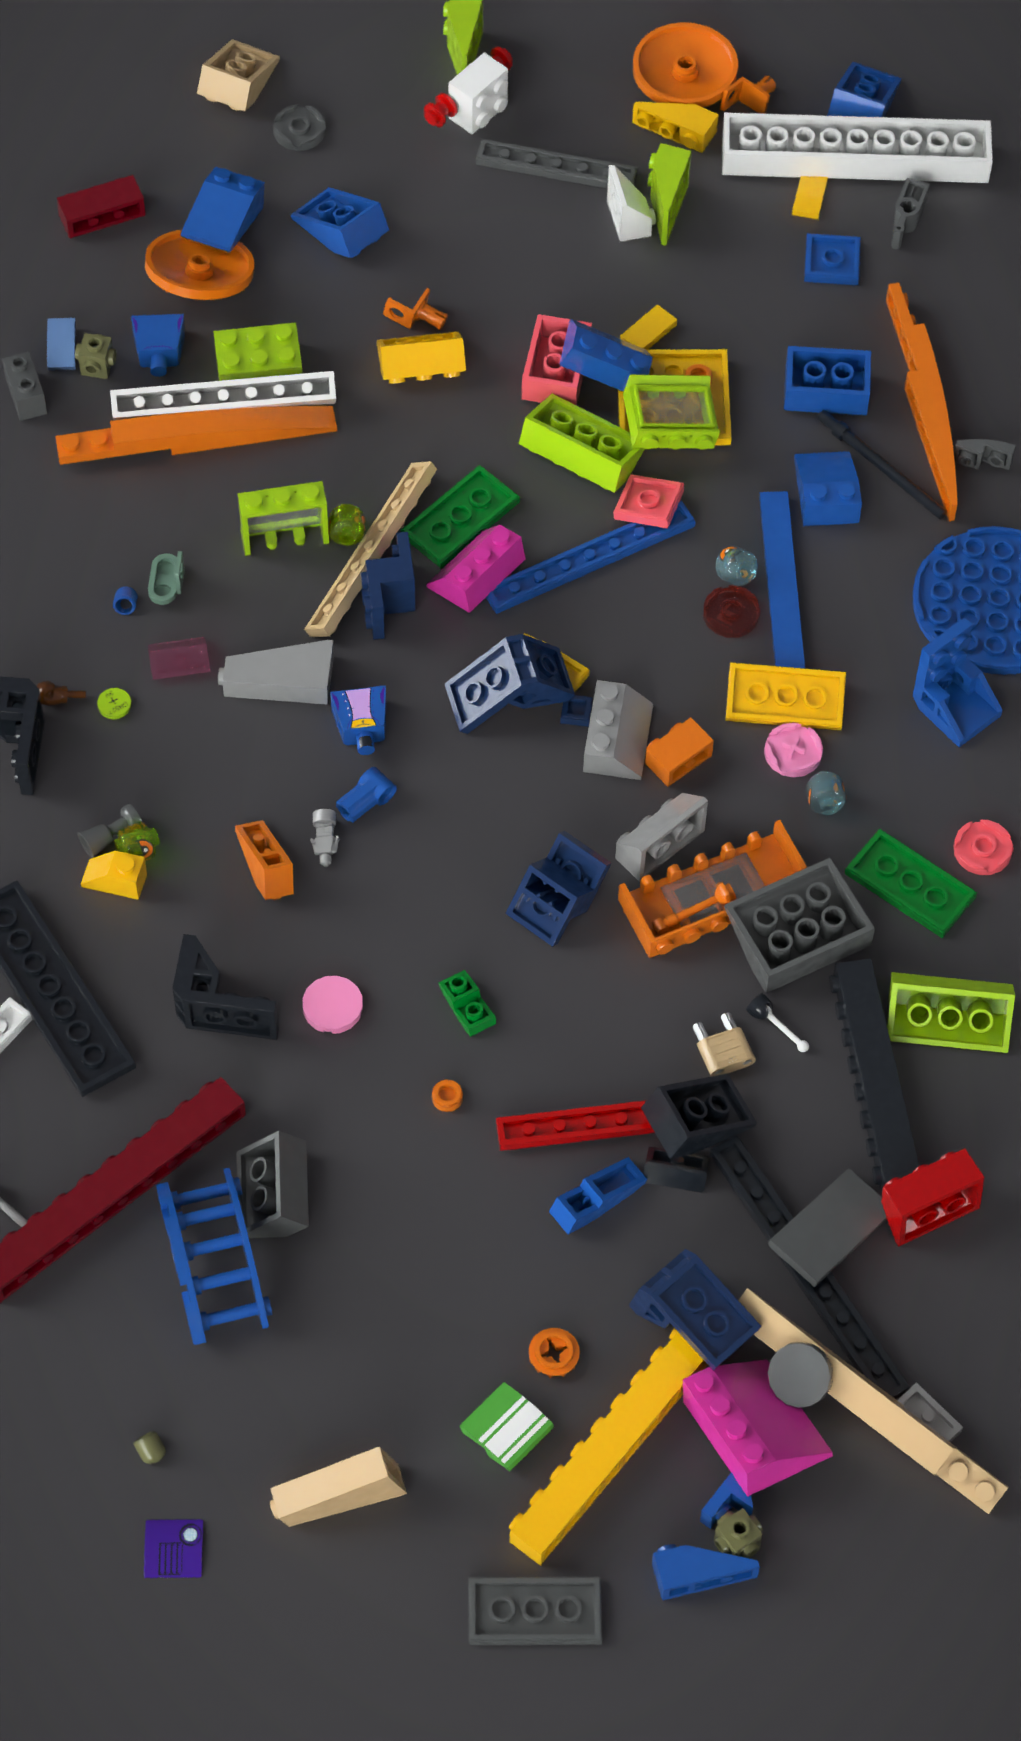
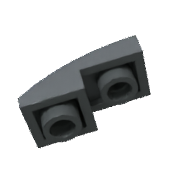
[954,439,1016,470]

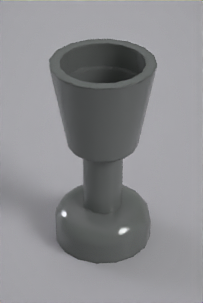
[78,803,144,858]

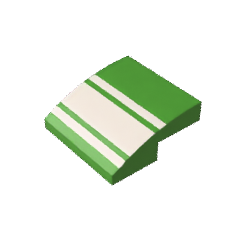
[459,1382,554,1471]

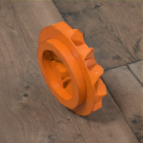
[529,1328,580,1378]

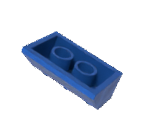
[559,319,653,392]

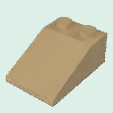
[197,39,280,111]

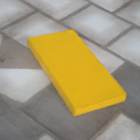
[725,662,846,730]

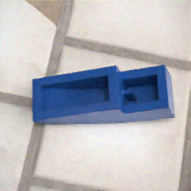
[549,1157,648,1234]

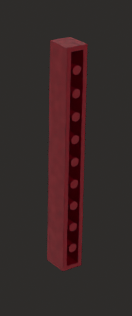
[0,1077,246,1303]

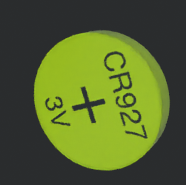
[97,688,131,719]

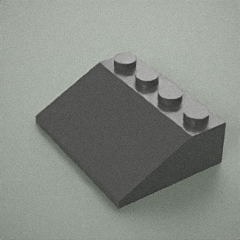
[724,858,875,993]

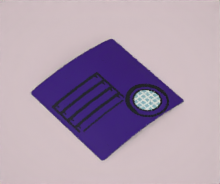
[144,1519,203,1578]

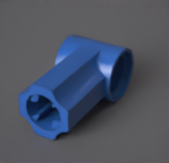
[336,767,397,823]

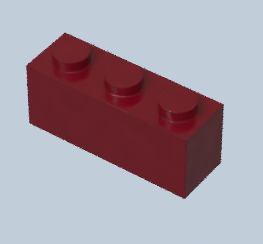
[57,175,146,239]

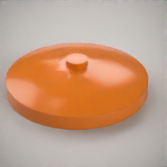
[633,22,738,108]
[145,230,255,300]

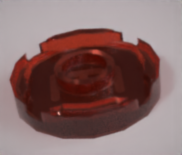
[703,585,760,638]

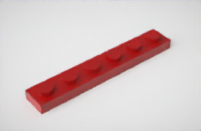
[496,1100,655,1151]

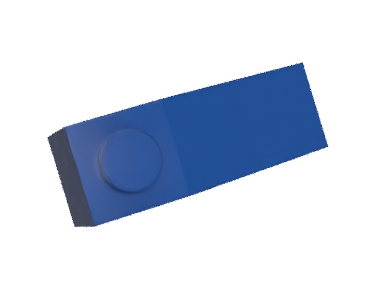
[652,1544,760,1601]

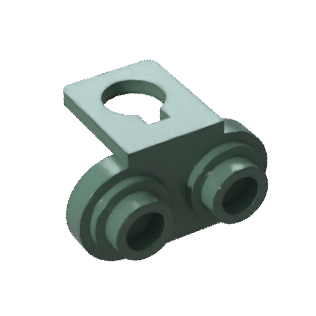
[148,551,185,605]

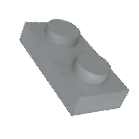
[897,1383,963,1442]

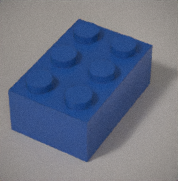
[784,346,871,415]

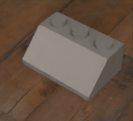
[583,680,653,780]
[615,793,708,882]

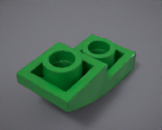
[438,970,497,1037]

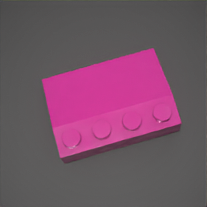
[682,1359,833,1497]

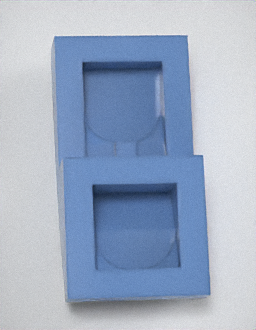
[47,318,76,370]

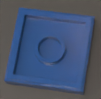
[804,233,861,285]

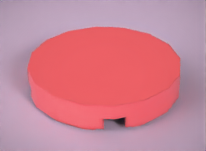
[953,820,1014,875]

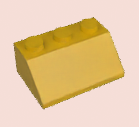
[377,331,466,384]

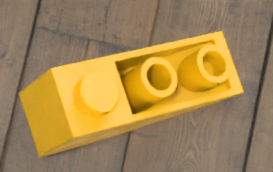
[632,102,719,153]

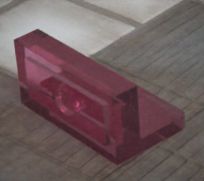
[148,637,210,680]

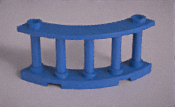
[156,1168,272,1345]

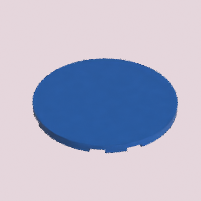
[912,526,1021,675]

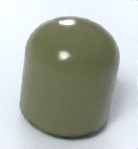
[133,1430,166,1464]

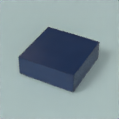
[560,695,593,727]

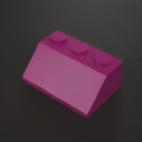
[426,525,525,613]

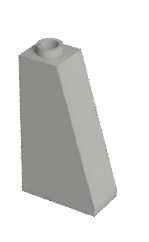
[218,640,334,705]

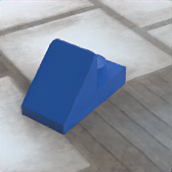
[700,1472,753,1529]

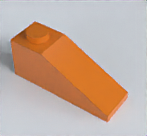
[235,820,294,900]

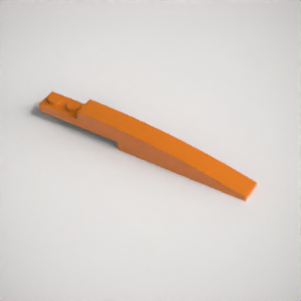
[886,282,958,521]
[55,406,337,465]

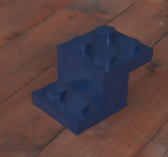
[361,532,415,640]
[505,831,612,947]

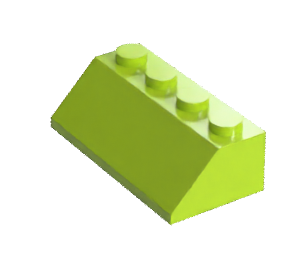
[519,393,645,493]
[887,972,1015,1053]

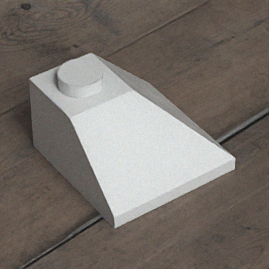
[607,165,656,242]

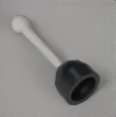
[746,993,809,1052]

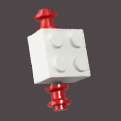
[424,47,513,134]

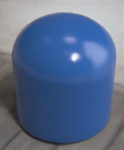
[113,586,138,615]

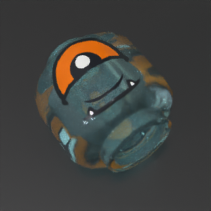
[715,546,758,586]
[806,771,847,815]

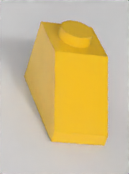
[81,851,147,900]

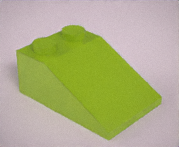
[443,0,483,75]
[647,143,691,246]

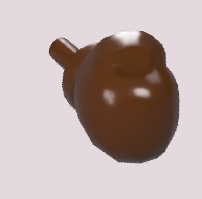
[37,681,86,706]

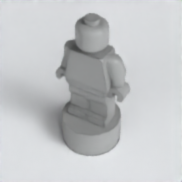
[310,809,340,867]

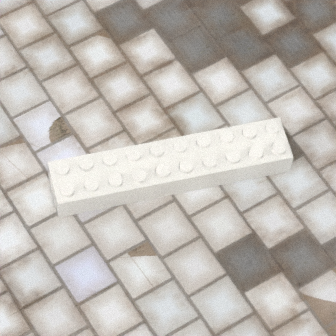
[722,113,992,183]

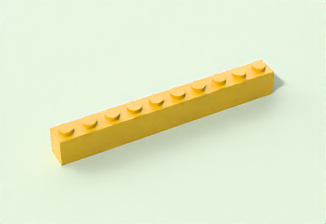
[509,1328,708,1566]

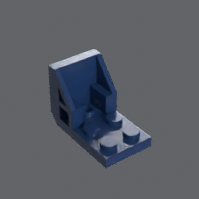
[444,634,575,734]
[629,1249,762,1371]

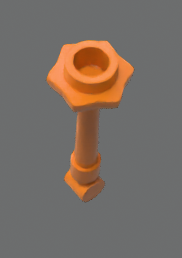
[652,882,736,935]

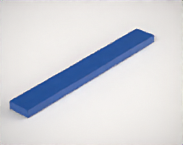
[759,491,805,669]
[486,500,696,614]

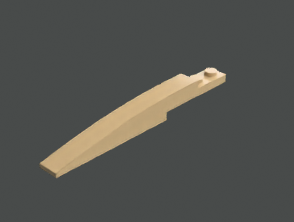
[738,1288,1008,1514]

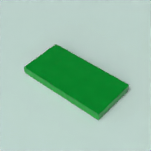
[401,465,520,569]
[844,828,977,938]

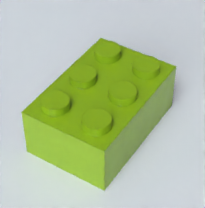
[214,322,303,381]

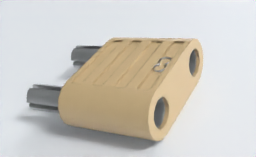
[693,1013,756,1076]

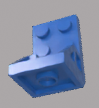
[913,617,1003,748]

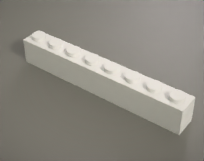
[110,371,336,421]

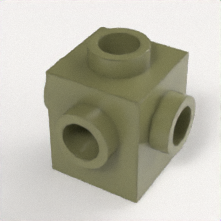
[75,333,117,379]
[714,1508,763,1558]

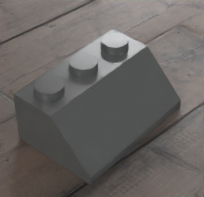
[237,1131,309,1238]

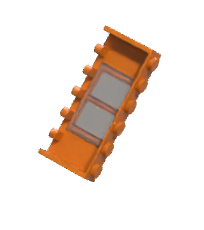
[618,820,807,958]

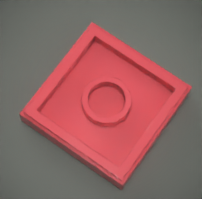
[613,474,684,529]

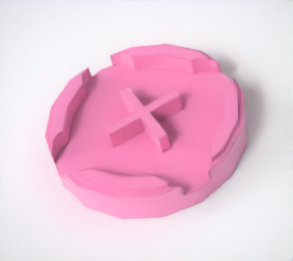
[764,722,823,778]
[302,976,363,1034]

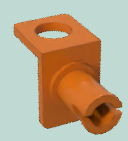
[720,76,776,114]
[383,288,448,330]

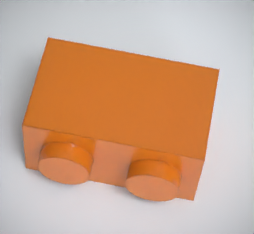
[645,717,714,787]

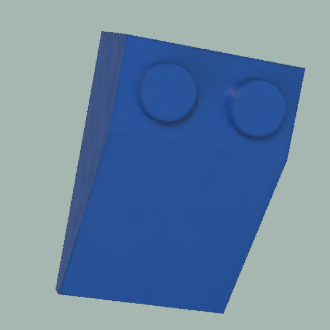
[827,62,902,117]
[181,166,265,253]
[291,187,389,258]
[794,451,862,526]

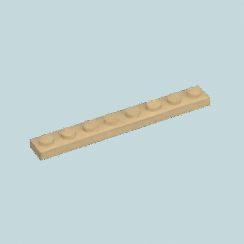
[304,462,437,637]

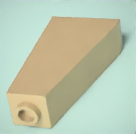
[270,1447,407,1527]

